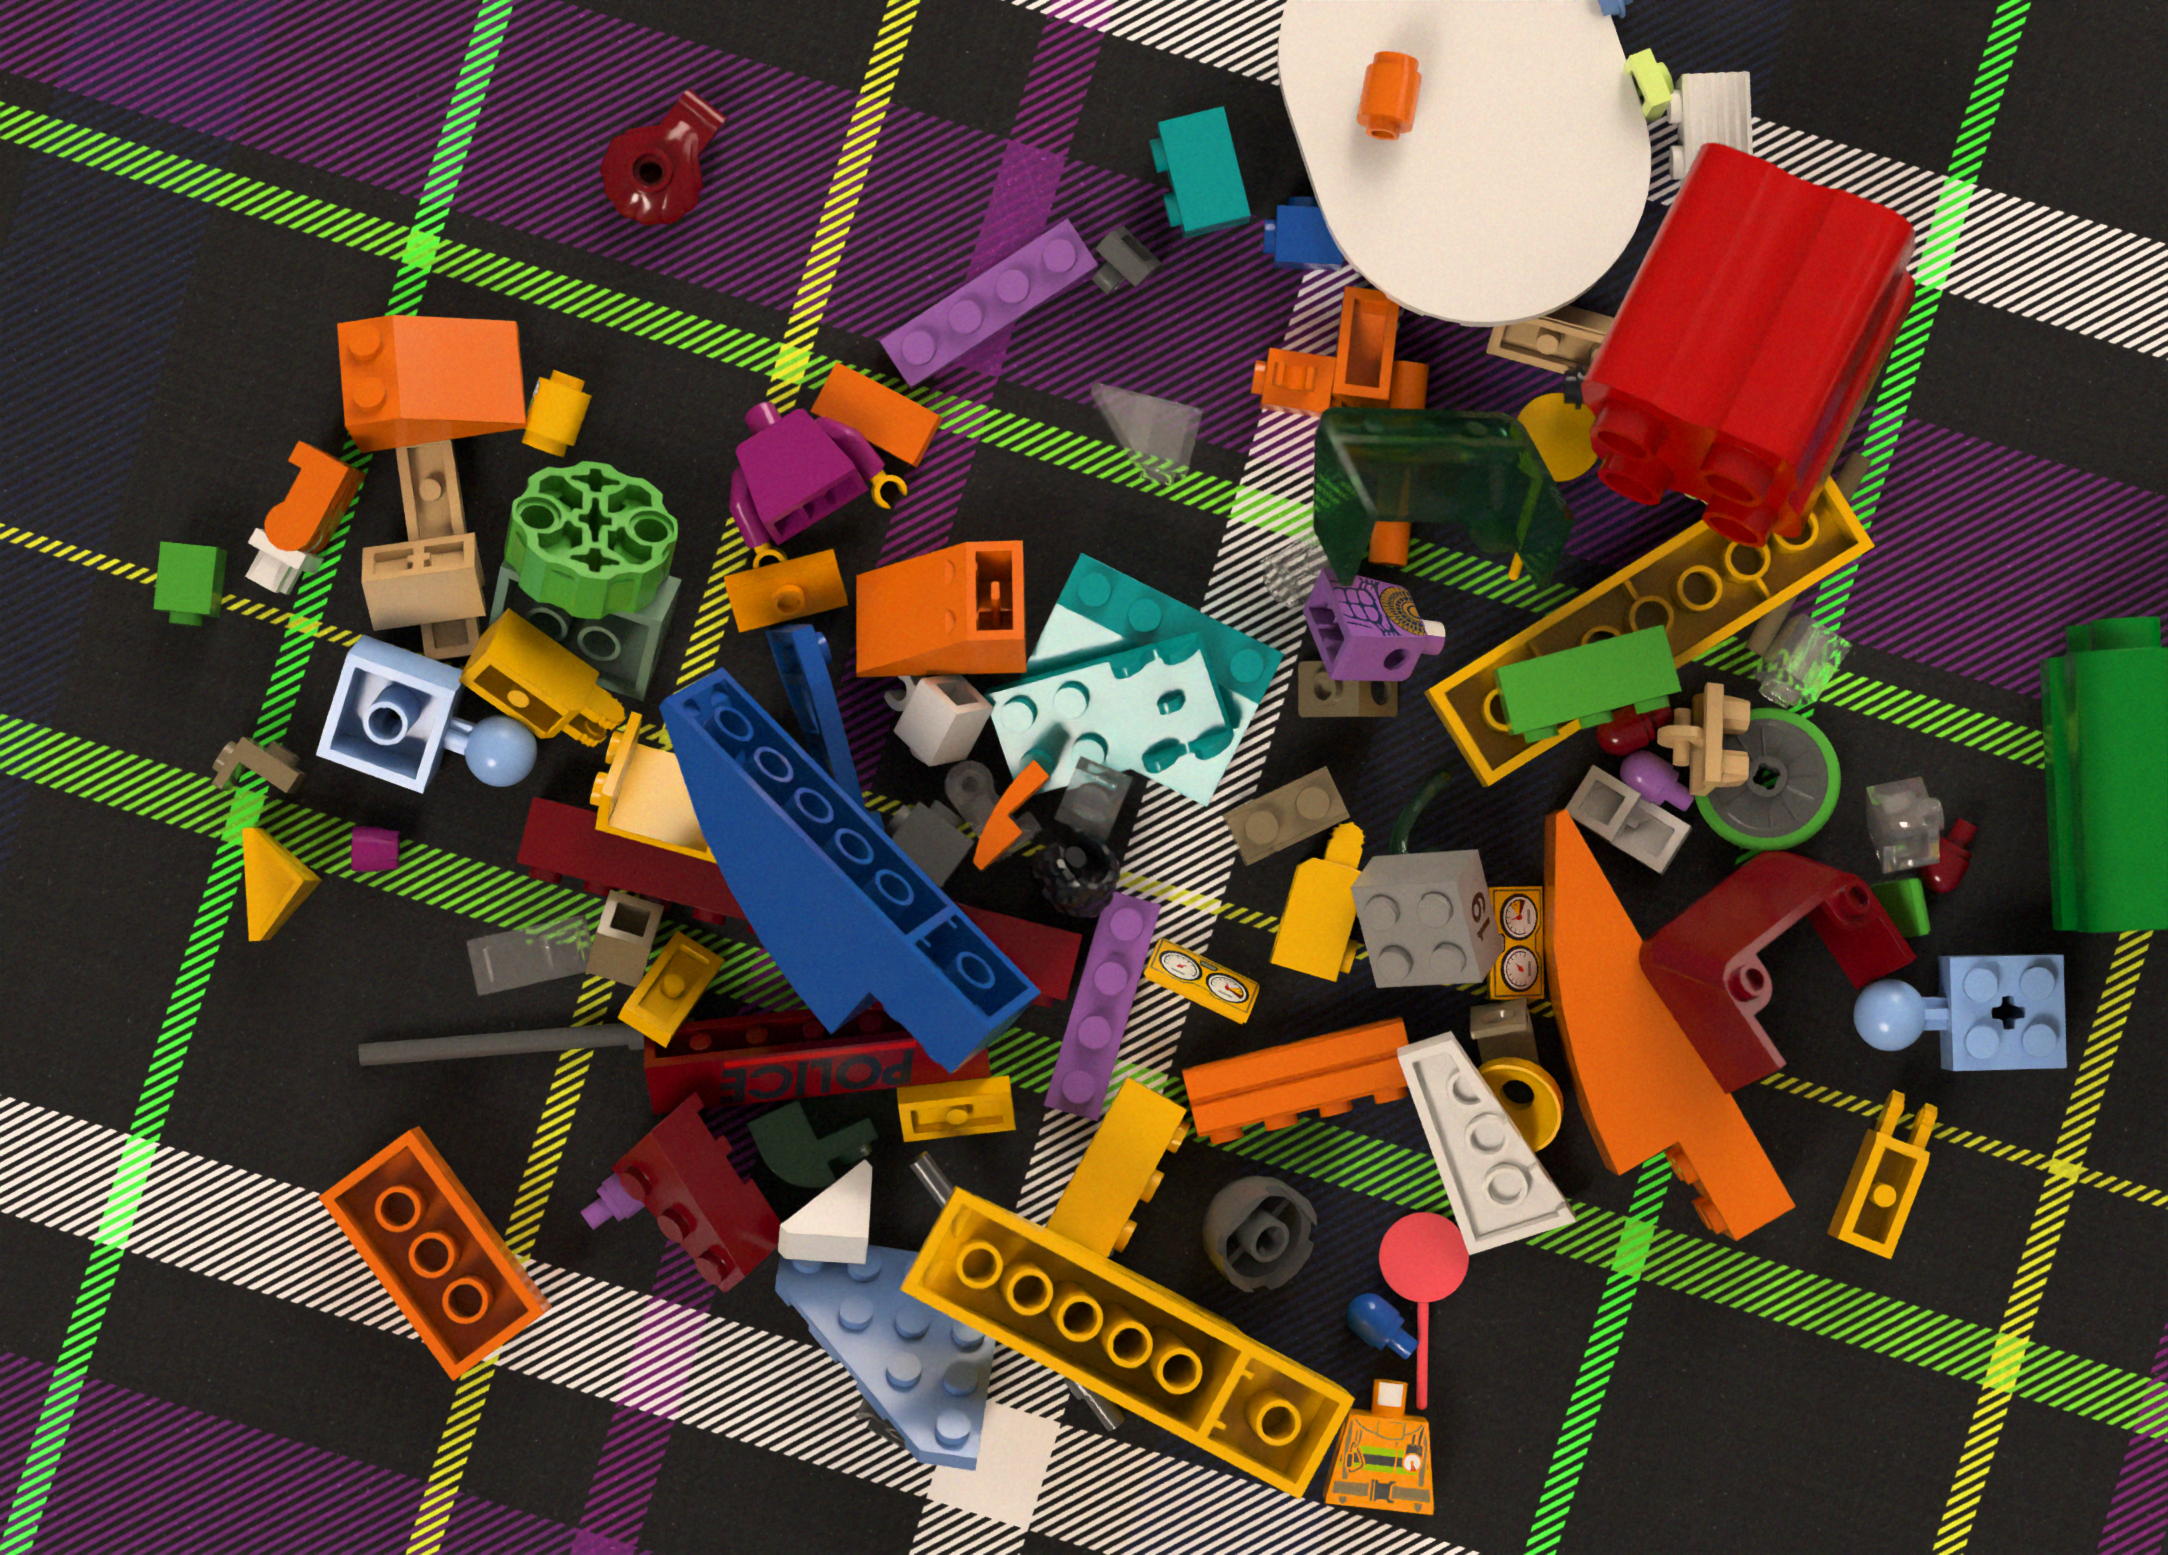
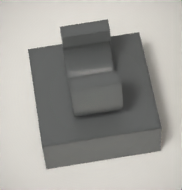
[1092,225,1163,295]

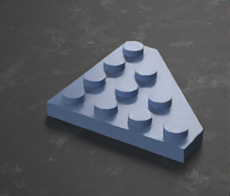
[775,1244,996,1471]

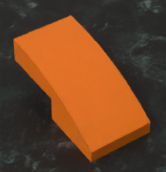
[811,362,943,467]
[973,760,1051,872]

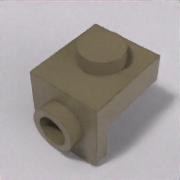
[212,737,308,794]

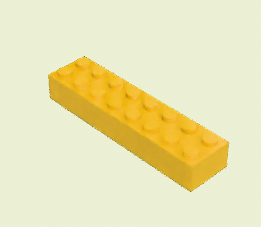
[1424,475,1874,787]

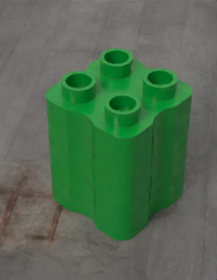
[2039,617,2168,932]

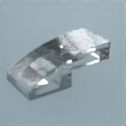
[466,915,592,996]

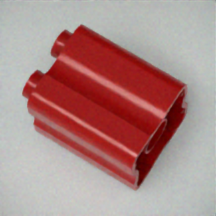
[1581,143,1915,548]

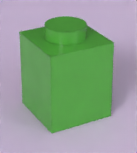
[153,541,227,626]

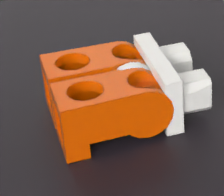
[246,441,367,595]

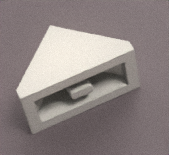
[778,1159,872,1264]

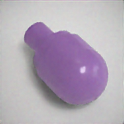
[1620,750,1695,812]
[580,1173,645,1230]

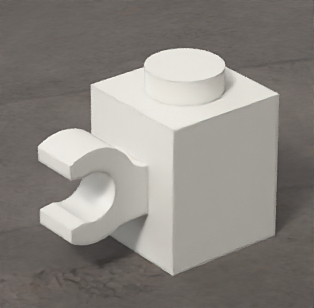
[884,674,994,767]

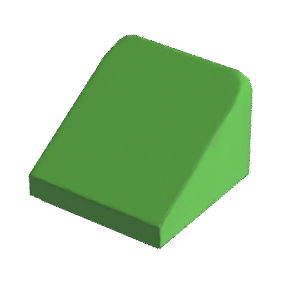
[1870,878,1931,938]

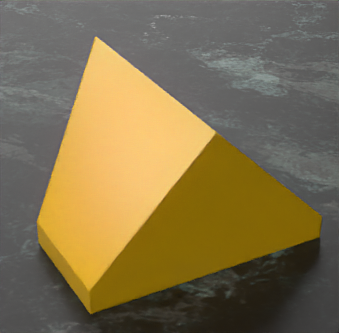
[242,827,322,941]

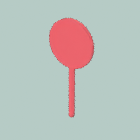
[1379,1212,1469,1410]

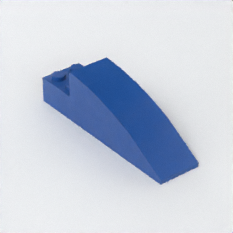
[659,667,1041,1074]

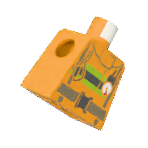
[1323,1379,1434,1515]

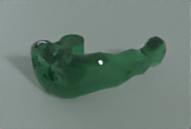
[1389,769,1452,855]

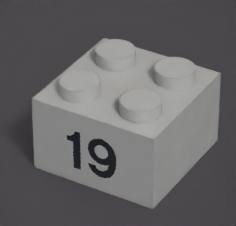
[1351,849,1503,988]

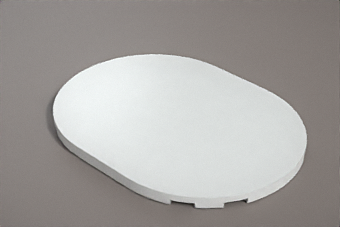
[1277,0,1651,327]

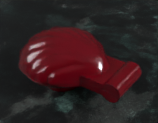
[600,88,728,226]

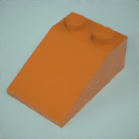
[337,315,527,453]

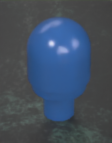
[1346,1293,1419,1360]

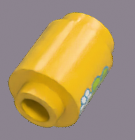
[521,370,592,457]

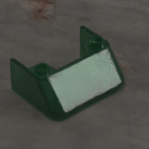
[1313,407,1576,589]

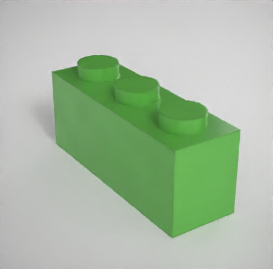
[1492,624,1682,744]

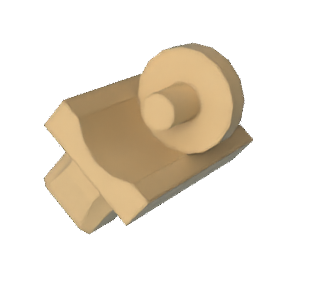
[1657,682,1751,796]

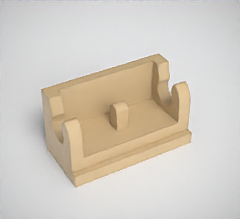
[361,533,486,631]

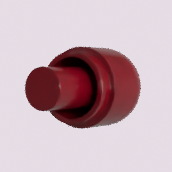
[1596,705,1674,756]
[1918,817,1978,894]

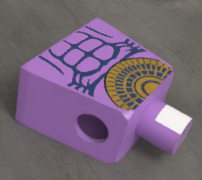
[1302,567,1445,681]

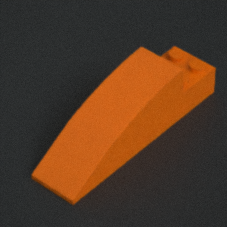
[1543,809,1796,1241]

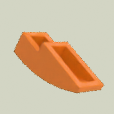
[1321,286,1400,473]

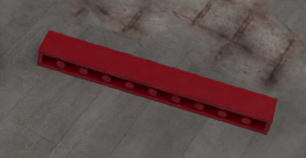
[516,797,1082,1008]

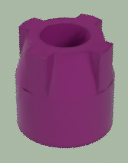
[351,826,400,872]

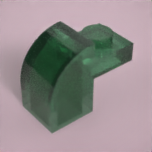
[747,1098,881,1188]

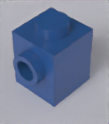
[1263,197,1343,271]

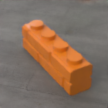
[1181,1016,1409,1144]

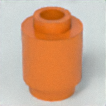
[1356,51,1422,141]

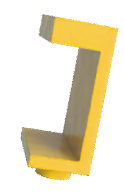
[590,711,717,863]

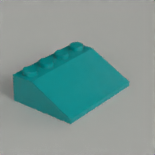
[1019,553,1284,807]

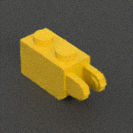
[458,608,625,748]
[1269,822,1365,982]
[1827,1090,1938,1259]

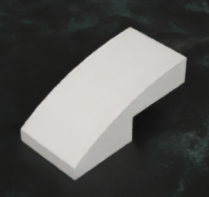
[1565,765,1692,876]

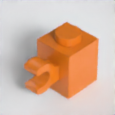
[1251,348,1337,419]

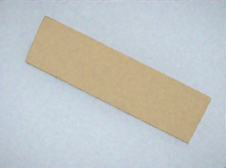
[1486,305,1614,374]

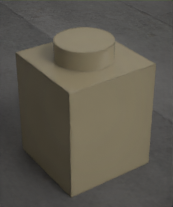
[585,889,665,987]

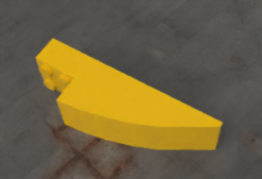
[900,1186,1355,1499]

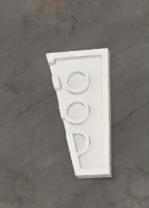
[1397,1031,1577,1255]

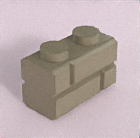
[1222,766,1350,866]

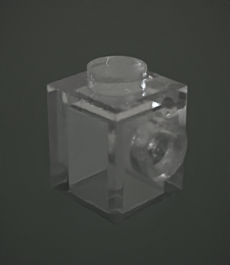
[1866,777,1944,873]

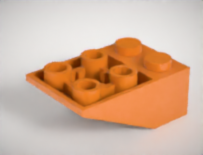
[856,540,1027,677]

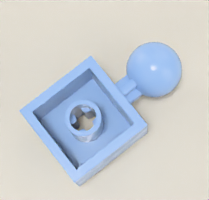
[316,634,537,794]
[1853,953,2067,1071]

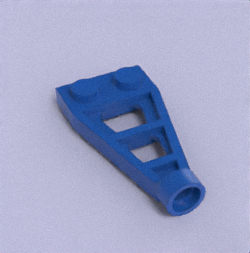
[765,624,885,831]

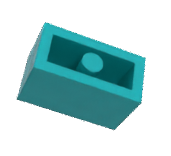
[1149,106,1251,239]

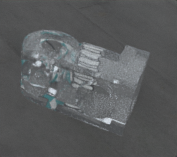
[945,760,1044,864]

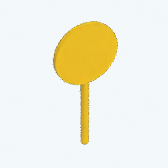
[1508,393,1598,581]

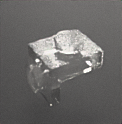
[1260,522,1359,609]
[1054,756,1133,841]

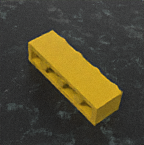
[1045,1076,1191,1258]

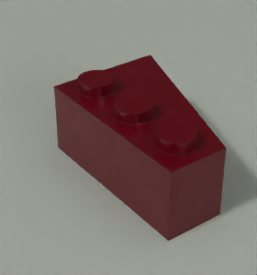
[611,1091,781,1294]

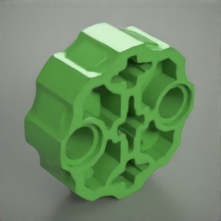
[504,461,678,619]

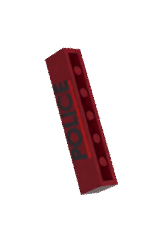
[644,1001,991,1114]

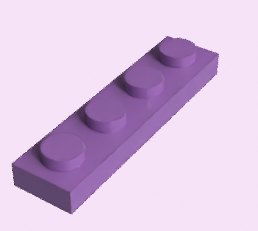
[880,218,1098,390]
[1044,891,1161,1121]

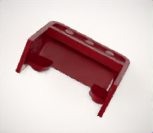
[1639,850,1917,1095]

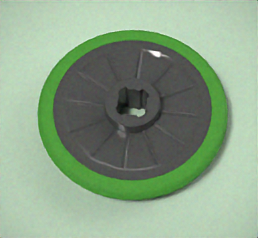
[1695,707,1841,852]

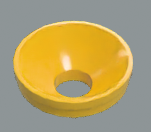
[1477,1057,1564,1153]

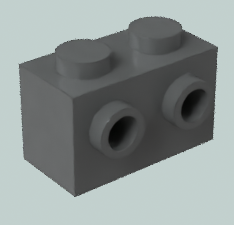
[884,800,976,888]

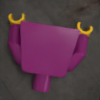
[729,402,907,569]

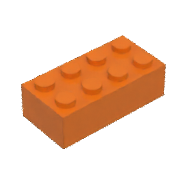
[318,1126,552,1381]

